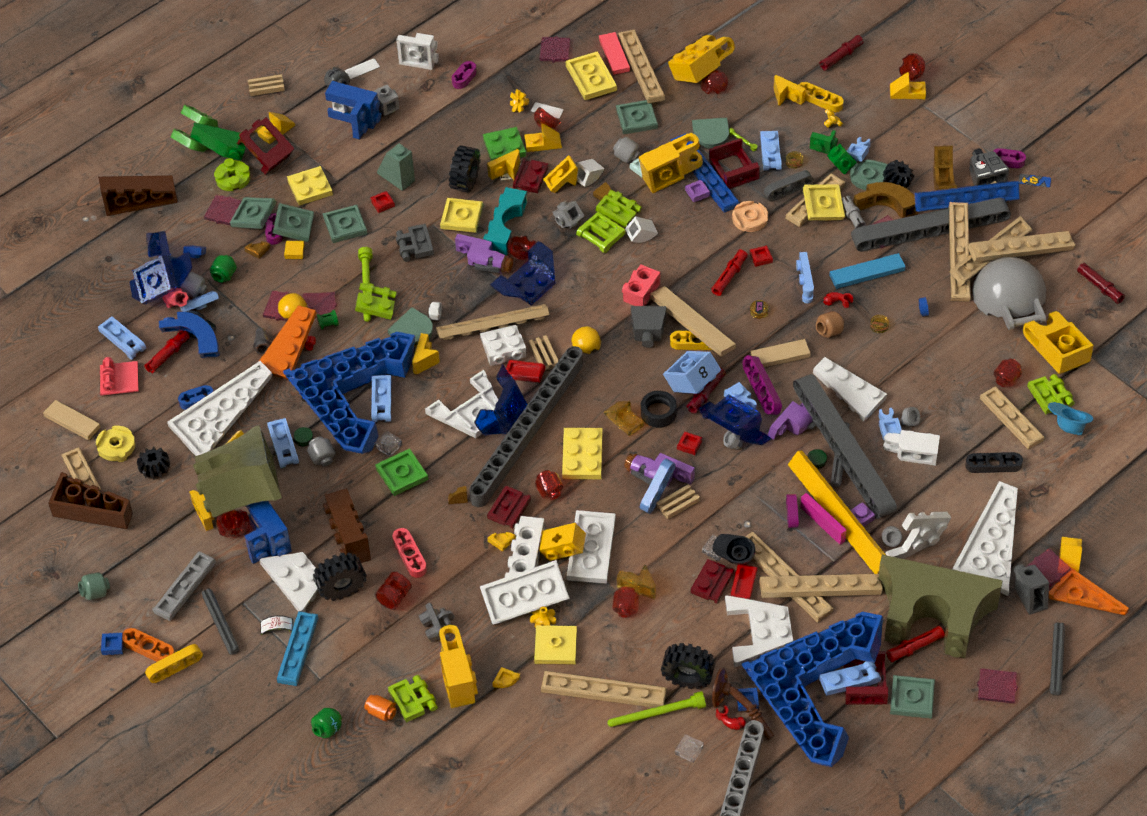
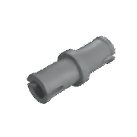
[842,196,866,229]

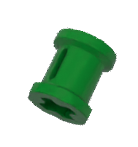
[316,310,339,330]

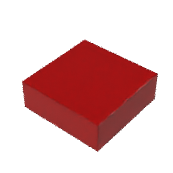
[370,191,395,213]
[749,245,773,267]
[677,431,702,456]

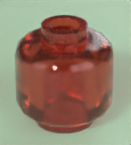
[993,358,1022,387]
[535,470,564,500]
[612,587,640,618]

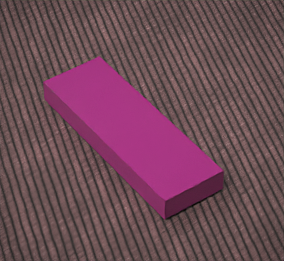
[800,493,846,545]

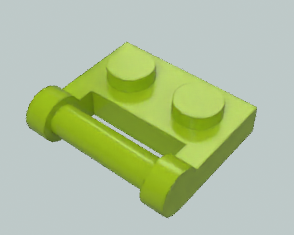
[576,212,625,253]

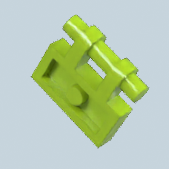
[595,190,642,228]
[355,283,396,320]
[1027,374,1075,415]
[388,675,438,723]

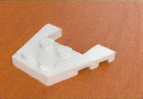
[425,370,505,438]
[885,512,951,559]
[725,596,793,667]

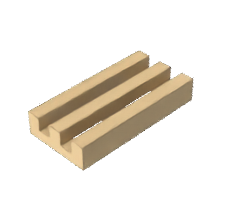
[248,74,285,96]
[529,335,558,371]
[656,484,700,519]

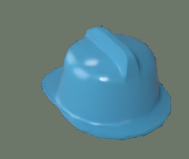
[1048,402,1093,435]

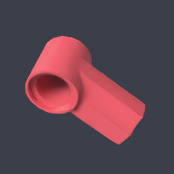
[162,286,189,308]

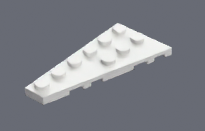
[167,361,272,456]
[952,481,1018,596]

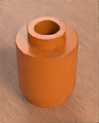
[364,695,397,722]

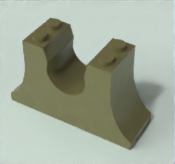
[193,425,282,517]
[878,555,1003,658]

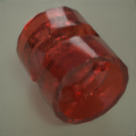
[375,572,412,610]

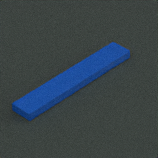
[671,133,740,213]
[915,181,1020,212]

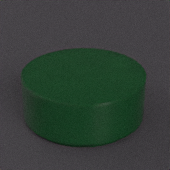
[294,427,313,447]
[807,449,827,469]

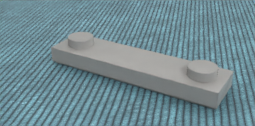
[153,551,216,621]

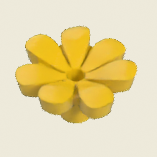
[510,89,529,112]
[824,109,843,128]
[530,606,557,628]

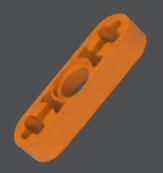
[122,628,174,662]

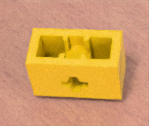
[539,523,586,561]

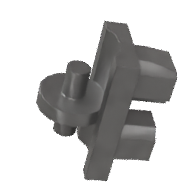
[419,603,454,642]

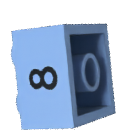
[663,351,721,394]

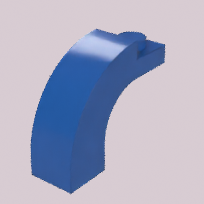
[159,312,220,358]

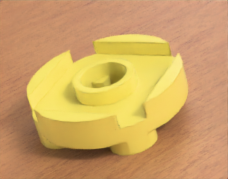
[96,426,135,462]

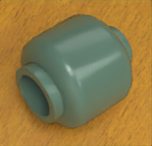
[78,572,110,600]

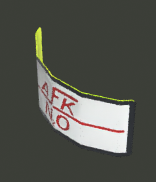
[260,616,293,635]

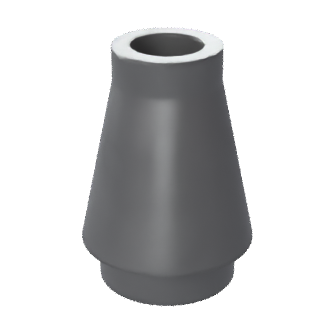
[253,328,271,355]

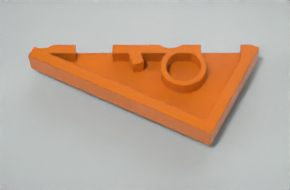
[1048,568,1129,615]

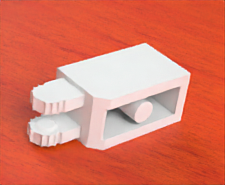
[883,430,940,466]

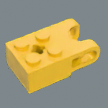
[668,35,735,83]
[638,133,703,193]
[1023,311,1094,374]
[439,625,478,708]

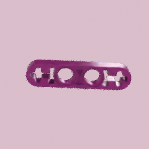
[742,355,782,415]

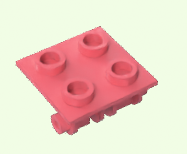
[100,357,138,396]

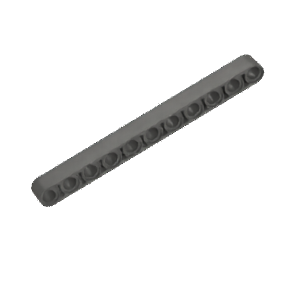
[470,346,583,507]

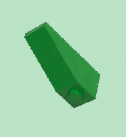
[190,123,245,161]

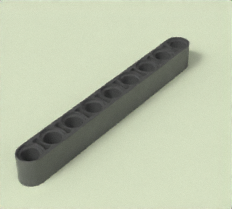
[851,198,1011,252]
[793,374,897,519]

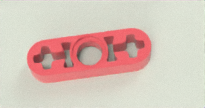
[392,528,427,578]

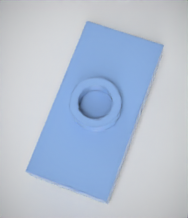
[180,291,219,312]

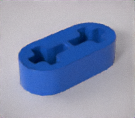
[178,385,213,410]

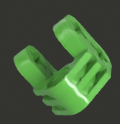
[170,104,219,152]

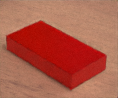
[504,360,546,383]
[730,565,758,600]

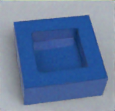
[183,245,206,258]
[101,633,123,655]
[737,688,759,711]

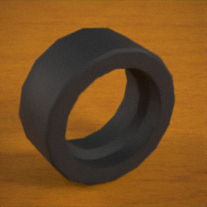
[640,390,677,428]

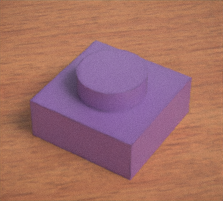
[685,180,710,202]
[850,502,875,527]

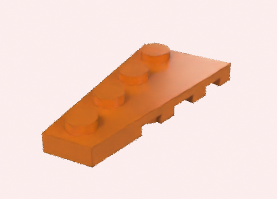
[259,305,317,380]

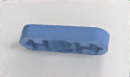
[640,458,676,514]

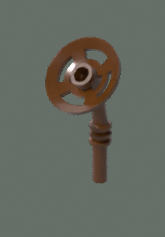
[712,667,775,740]

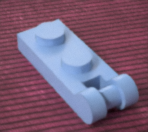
[760,131,782,171]
[796,252,814,304]
[98,317,146,360]
[371,375,391,422]
[267,418,299,468]
[819,661,881,696]

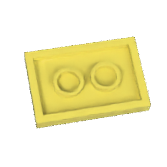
[565,51,617,100]
[562,428,603,479]

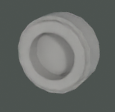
[900,407,920,427]
[723,429,743,449]
[882,526,902,547]

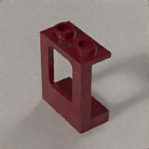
[237,117,294,175]
[709,138,760,189]
[843,651,888,705]

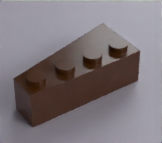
[98,175,178,216]
[48,472,133,529]
[323,488,371,563]

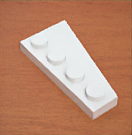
[813,357,887,422]

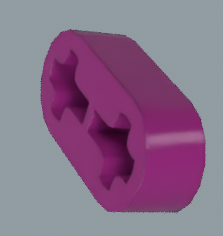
[452,61,477,89]
[993,148,1026,169]
[265,213,283,245]
[786,494,799,528]

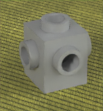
[373,85,399,116]
[552,201,584,228]

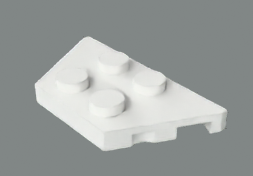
[260,552,318,612]

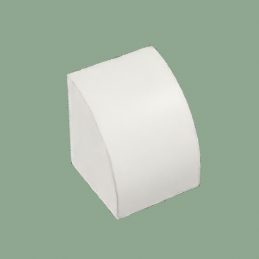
[577,159,604,187]
[625,216,658,243]

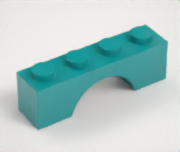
[483,187,527,255]

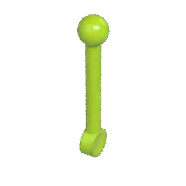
[729,128,758,151]

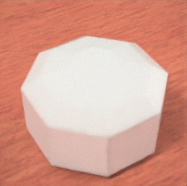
[429,302,442,320]

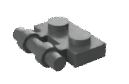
[396,224,434,262]

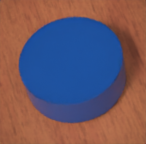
[918,297,929,317]

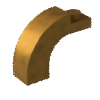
[933,145,957,190]
[853,182,918,218]

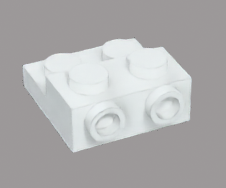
[397,33,439,70]
[480,325,526,366]

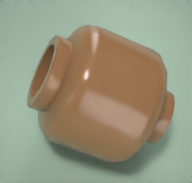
[816,311,844,338]

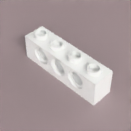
[505,516,545,578]

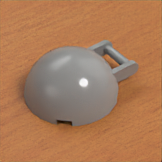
[972,257,1046,330]

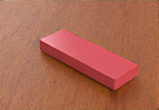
[599,32,630,75]

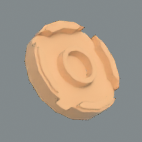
[732,201,768,232]

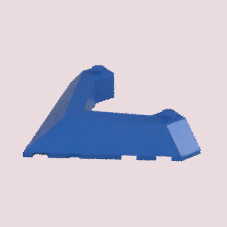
[283,332,415,454]
[741,612,883,767]

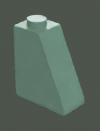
[377,143,415,191]

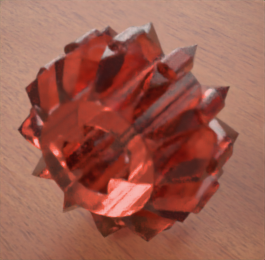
[216,509,250,537]

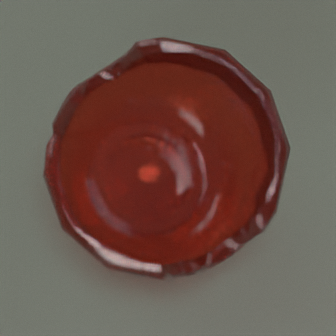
[899,53,925,81]
[700,69,729,94]
[534,107,561,130]
[507,235,537,260]

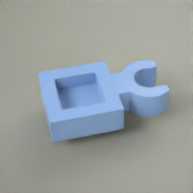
[847,137,871,162]
[724,382,757,415]
[879,408,902,440]

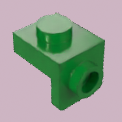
[810,130,838,154]
[827,144,857,174]

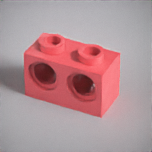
[622,265,660,306]

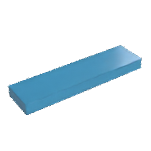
[829,253,906,289]
[277,611,319,686]

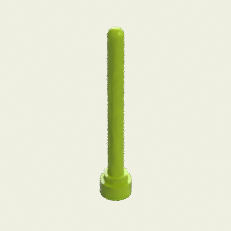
[358,247,373,322]
[607,691,706,727]

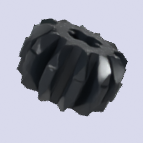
[882,160,914,188]
[137,446,170,480]

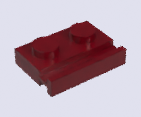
[513,158,548,194]
[487,486,531,529]
[691,559,734,604]

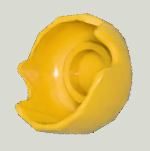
[278,293,308,319]
[571,326,602,354]

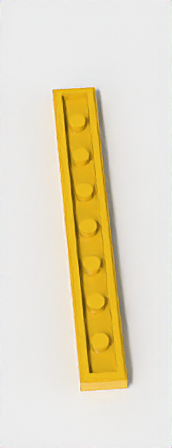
[788,450,886,574]

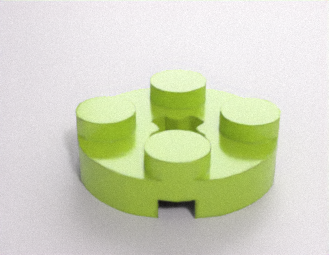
[214,158,250,191]

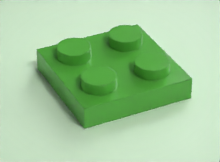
[483,127,526,161]
[375,448,428,496]

